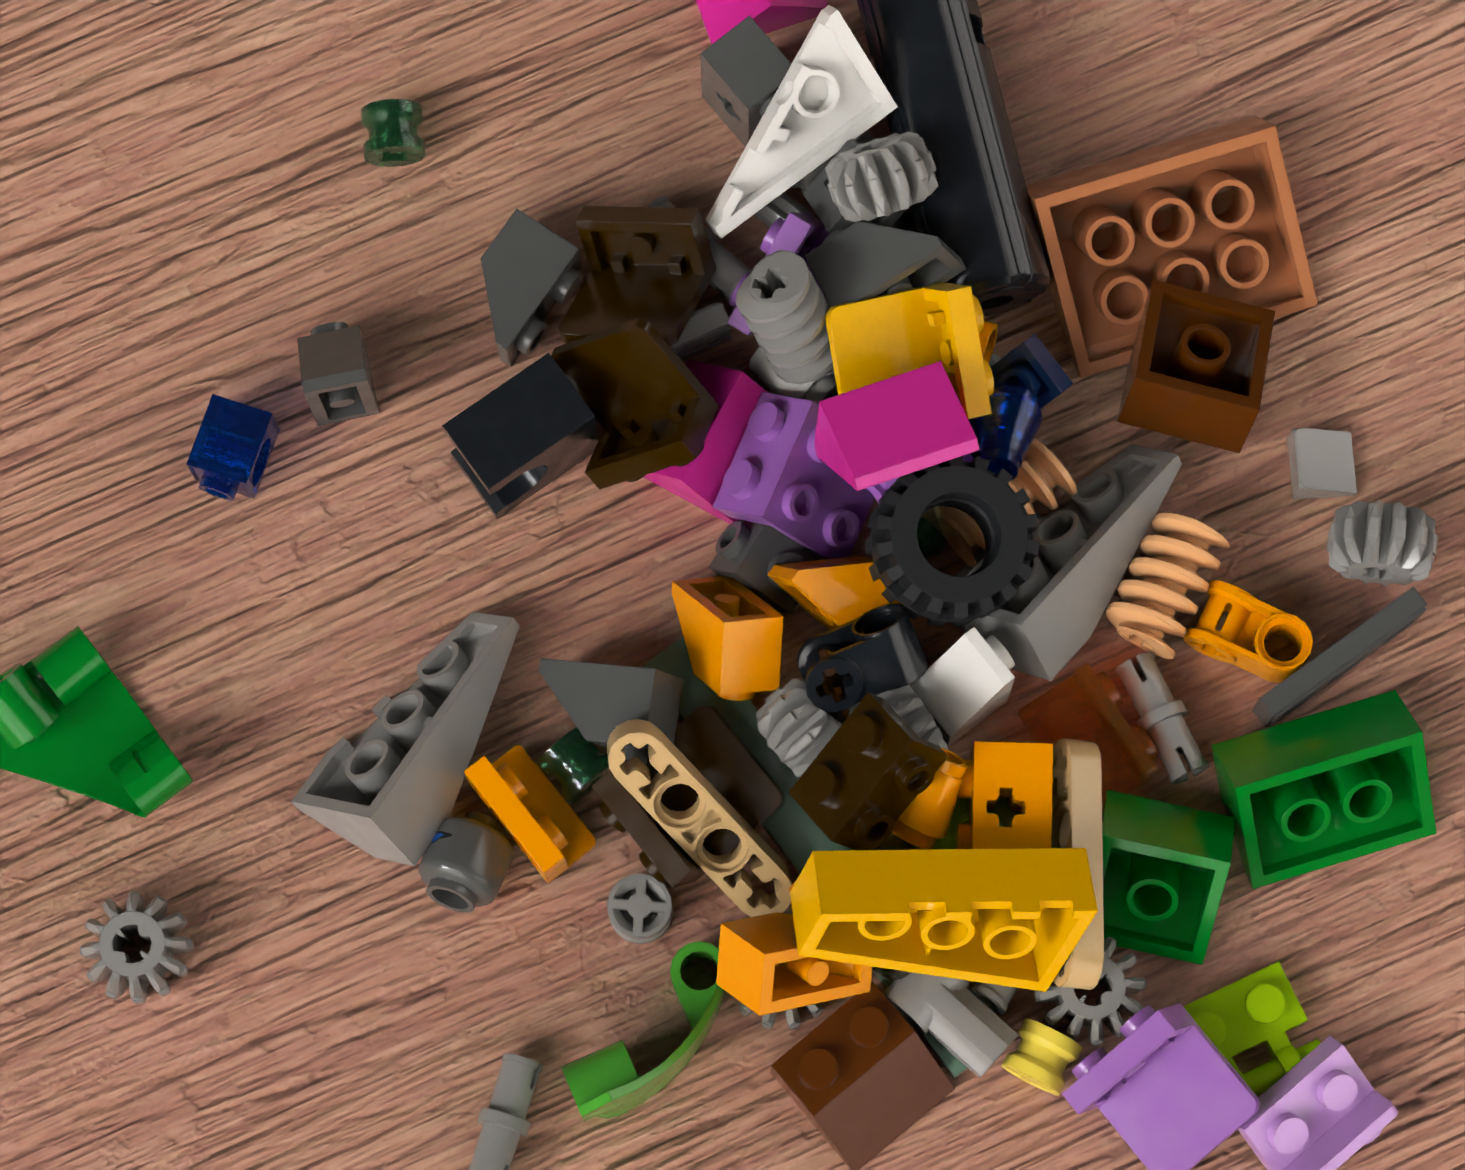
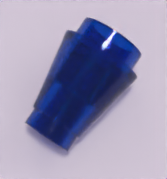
[979,385,1043,481]

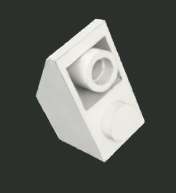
[911,627,1015,747]

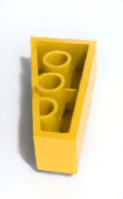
[790,848,1098,992]

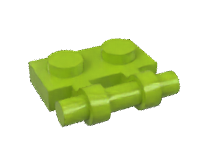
[1183,961,1321,1096]

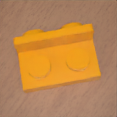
[464,745,596,884]

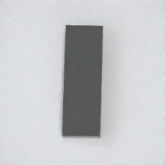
[1252,587,1427,727]

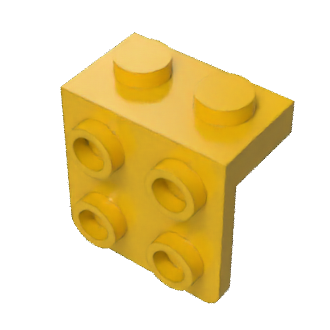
[825,282,994,419]

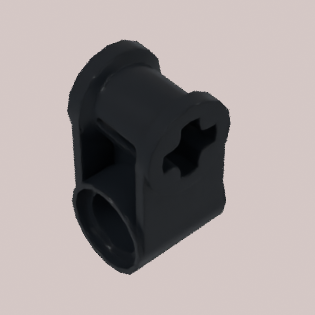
[797,603,929,712]

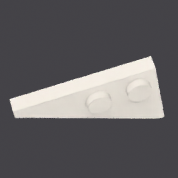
[705,5,898,238]

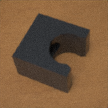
[442,353,599,519]

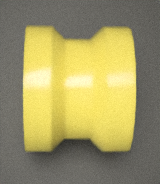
[1001,1018,1083,1096]

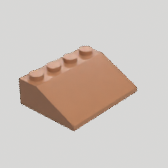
[1026,116,1318,378]

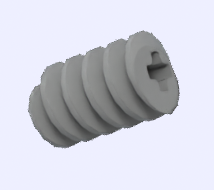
[736,250,834,384]

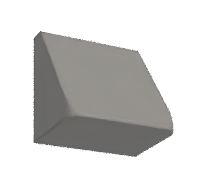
[1287,428,1357,500]

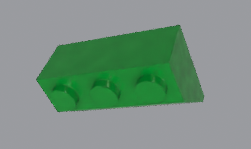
[1211,690,1437,889]

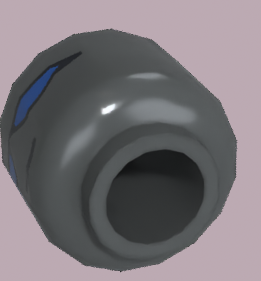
[418,811,514,913]

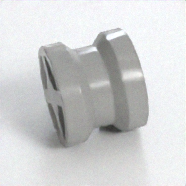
[607,873,673,944]

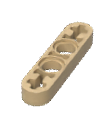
[607,719,792,917]
[1052,738,1104,990]

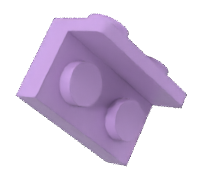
[1238,1036,1398,1170]

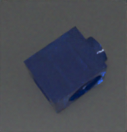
[186,394,280,501]

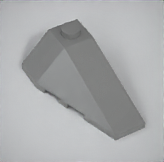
[953,444,1182,681]
[291,612,520,866]

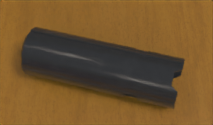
[856,0,1051,317]

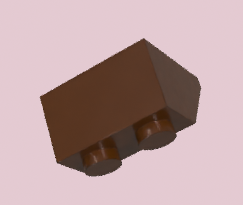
[1117,280,1275,453]
[771,981,955,1170]

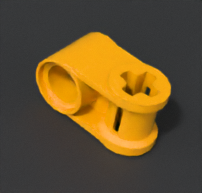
[1183,580,1313,683]

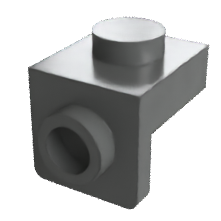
[709,520,822,614]

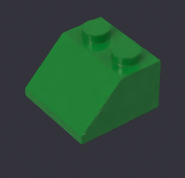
[1102,790,1235,965]

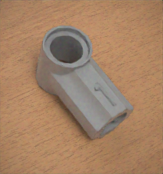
[883,971,1018,1078]

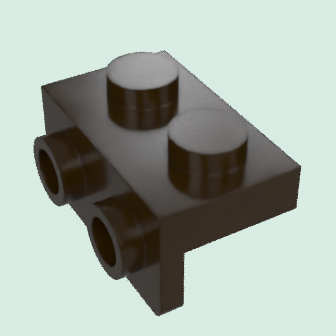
[788,692,947,850]

